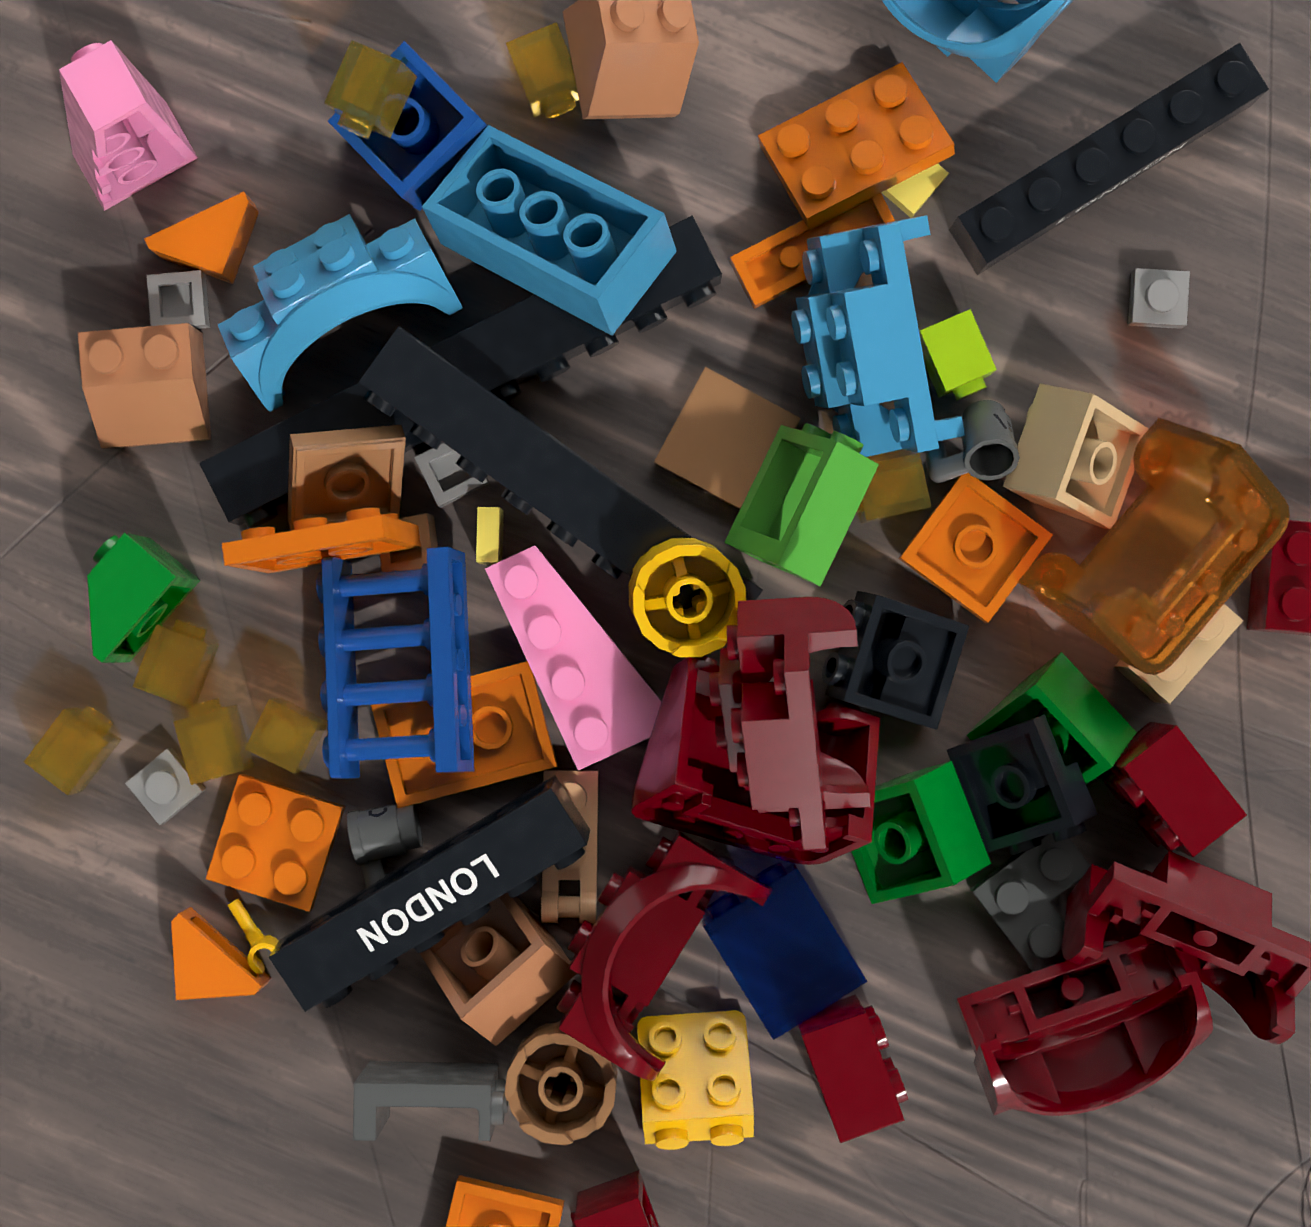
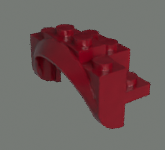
[709,597,871,850]
[556,830,773,1081]
[1062,851,1311,1045]
[956,935,1213,1116]

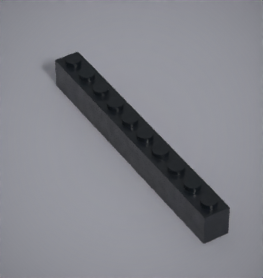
[199,215,722,529]

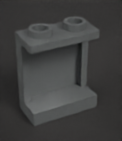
[353,1061,508,1142]

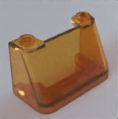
[1018,418,1290,675]

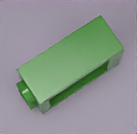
[724,423,879,587]

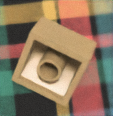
[1003,384,1149,530]

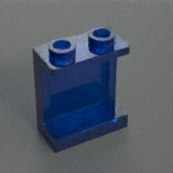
[702,862,868,1040]

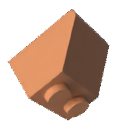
[563,0,699,119]
[78,323,211,449]
[420,893,577,1046]

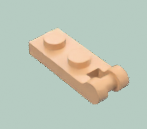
[541,769,599,924]

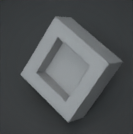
[1128,268,1190,329]
[147,270,210,329]
[414,443,489,508]
[125,748,206,825]

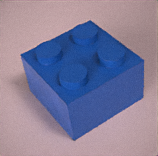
[328,41,487,211]

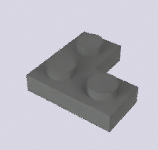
[970,833,1090,972]

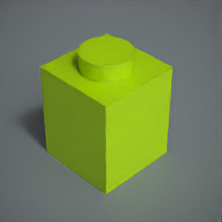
[919,309,997,401]

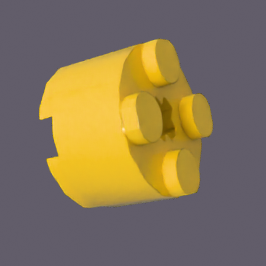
[629,538,746,657]

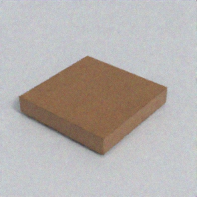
[654,367,801,510]
[287,425,406,531]

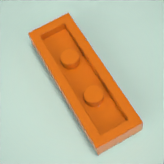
[729,193,895,309]

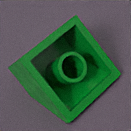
[87,532,200,663]
[966,652,1137,784]
[851,761,991,904]

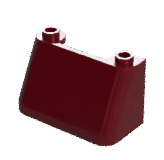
[631,656,880,865]

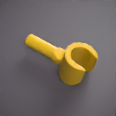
[227,898,279,974]

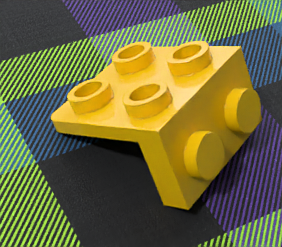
[637,1010,754,1150]

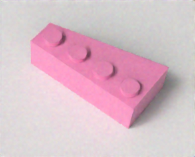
[59,40,198,211]
[485,545,662,770]

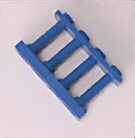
[316,547,475,779]

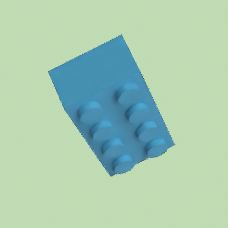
[422,125,677,335]

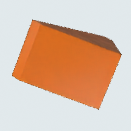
[144,192,259,284]
[171,907,271,1000]

